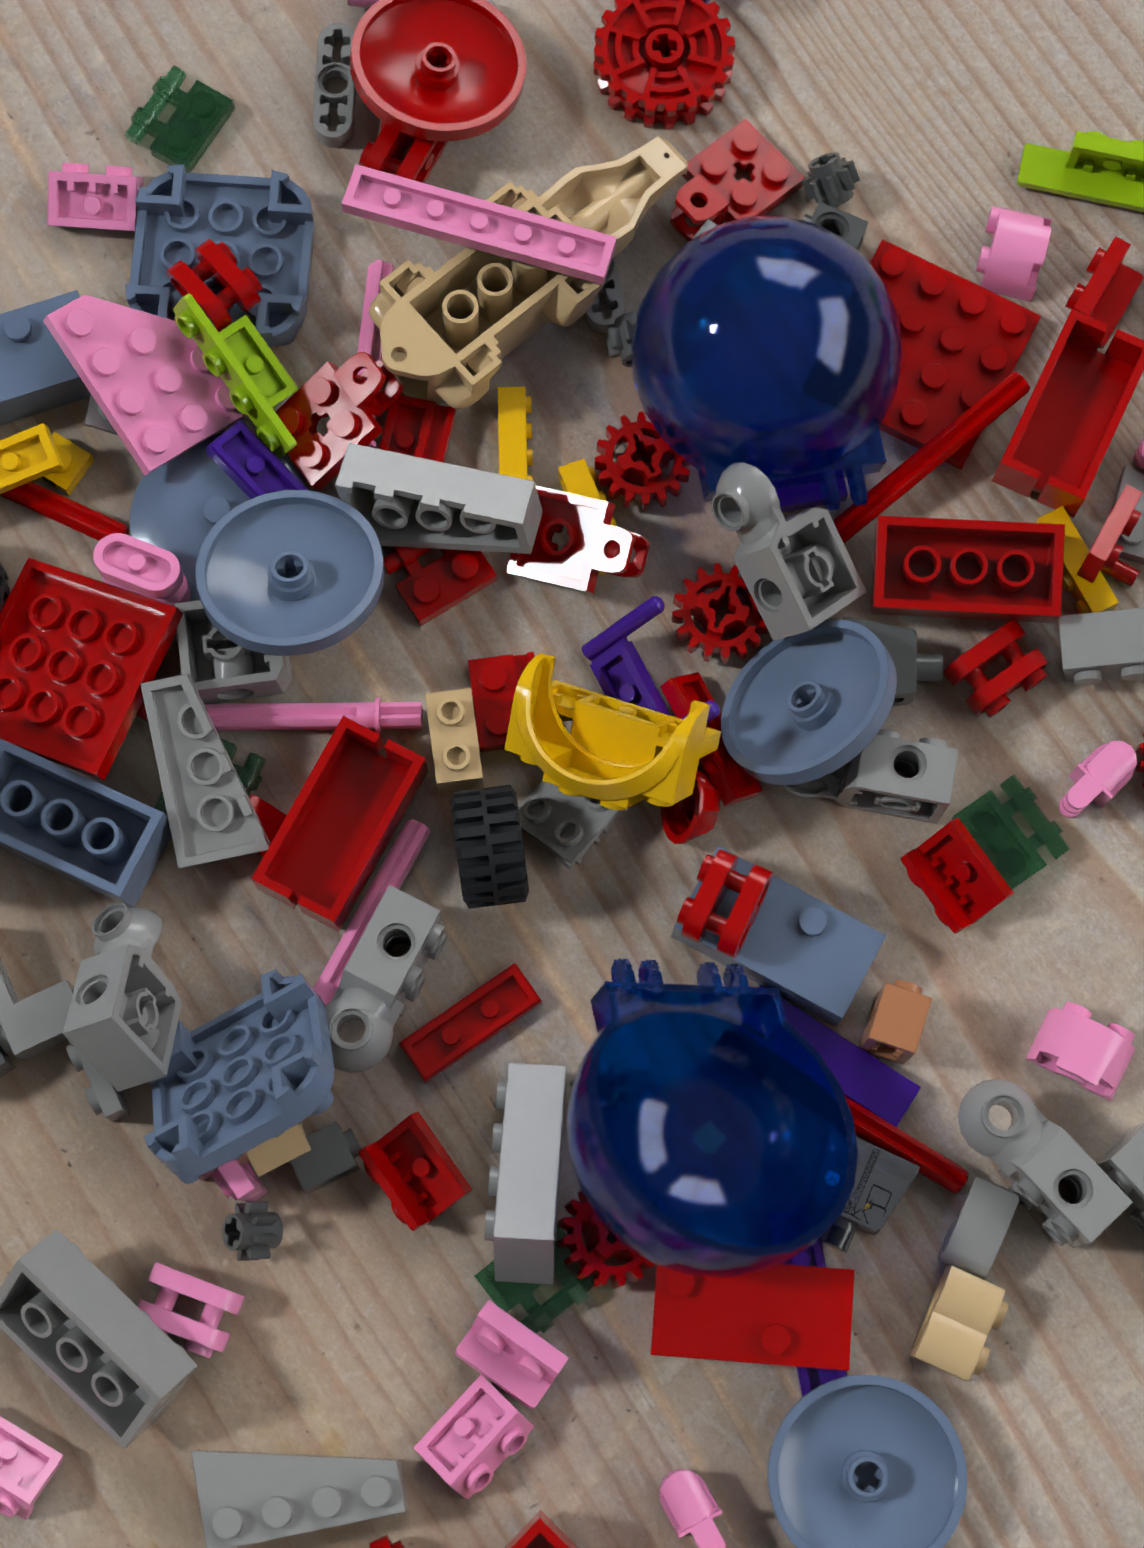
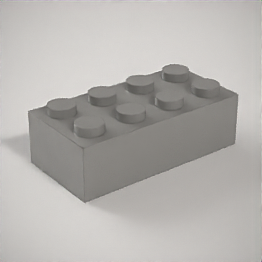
[0,1229,198,1450]

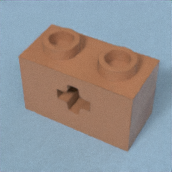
[859,980,932,1065]

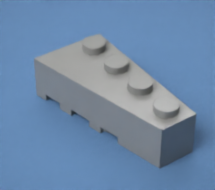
[335,443,543,554]

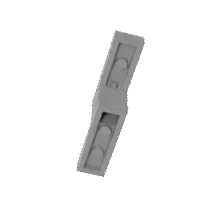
[0,958,130,1122]

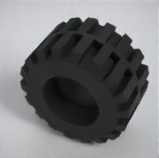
[450,784,529,909]

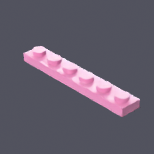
[342,164,617,285]

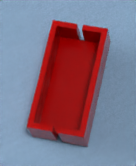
[991,309,1144,518]
[251,716,428,932]

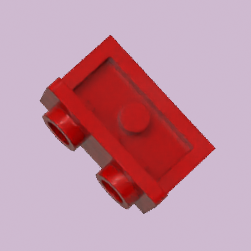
[1065,236,1144,349]
[900,818,1014,934]
[358,1112,473,1231]

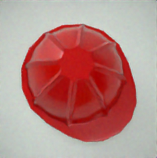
[660,771,721,844]

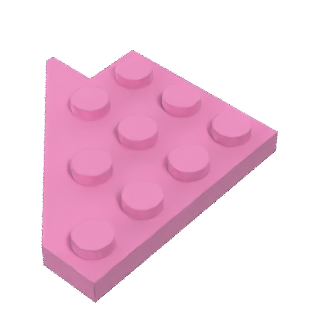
[43,294,247,476]

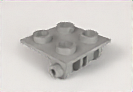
[518,780,628,869]

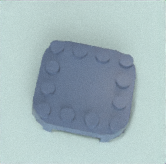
[125,164,315,347]
[144,969,335,1184]

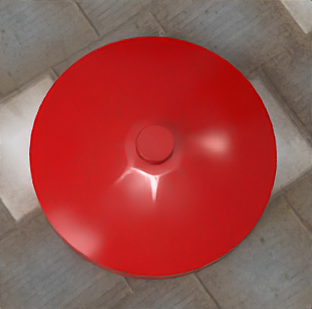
[350,0,526,141]

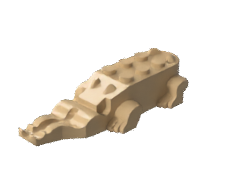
[369,136,688,409]

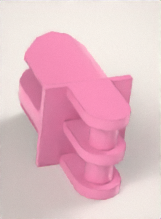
[1058,741,1137,818]
[659,1469,726,1548]

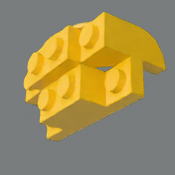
[504,653,721,811]

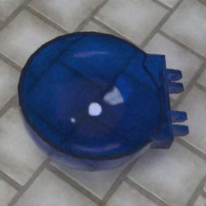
[631,215,903,511]
[567,958,858,1278]

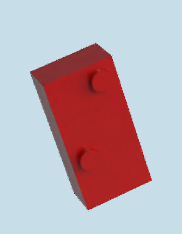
[871,515,1065,623]
[651,1255,855,1371]

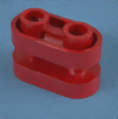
[359,121,448,183]
[166,239,263,333]
[943,619,1049,718]
[677,849,774,959]

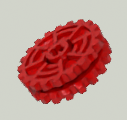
[593,0,735,130]

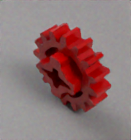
[594,411,693,511]
[671,563,768,664]
[557,1181,663,1289]

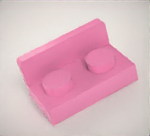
[48,163,144,231]
[198,1158,269,1202]
[455,1300,569,1409]
[413,1375,534,1499]
[0,1416,64,1520]

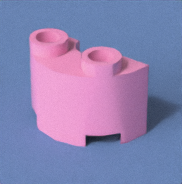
[976,206,1052,302]
[1026,1001,1135,1102]

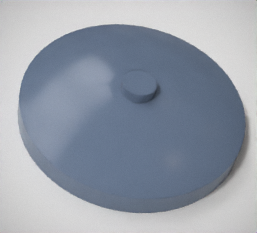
[130,433,304,601]
[195,490,385,656]
[721,619,897,785]
[767,1375,968,1548]

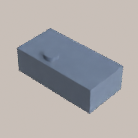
[0,290,91,425]
[0,739,172,907]
[671,846,887,1026]

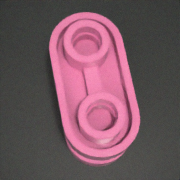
[93,533,191,607]
[137,1262,245,1358]

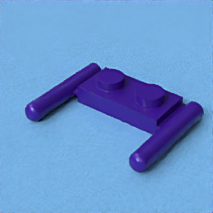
[582,596,720,723]

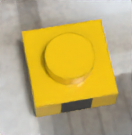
[41,431,94,496]

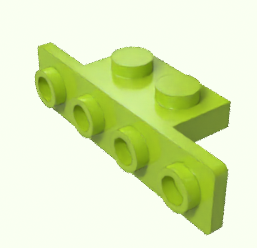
[1016,131,1144,212]
[173,293,299,458]

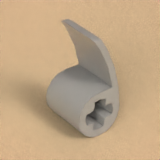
[938,1176,1019,1280]

